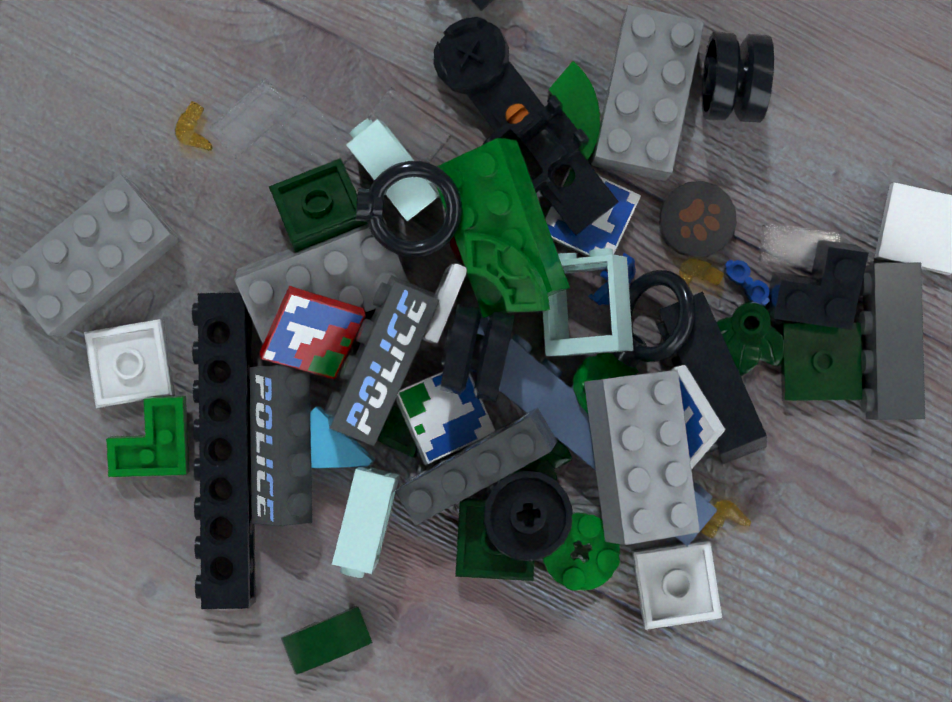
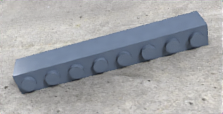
[478,314,717,547]

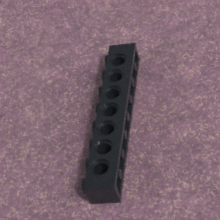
[192,292,256,609]

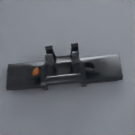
[467,61,619,236]

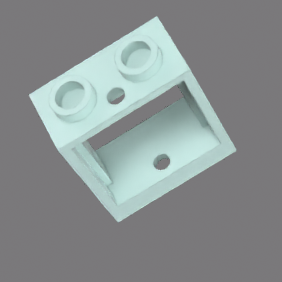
[346,118,440,221]
[543,248,633,357]
[332,466,400,578]

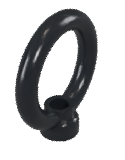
[356,161,462,257]
[612,270,695,368]

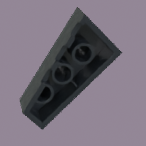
[656,292,767,464]

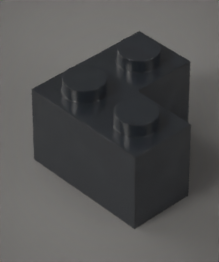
[765,239,869,330]

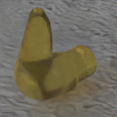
[175,101,213,151]
[679,258,724,286]
[700,500,751,539]

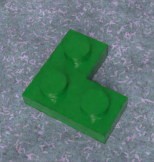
[106,396,190,477]

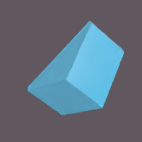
[310,407,375,468]

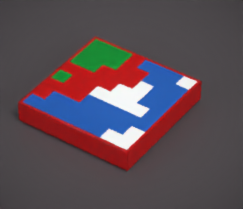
[260,286,366,379]

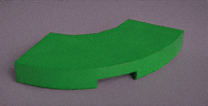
[548,61,600,161]
[464,233,550,312]

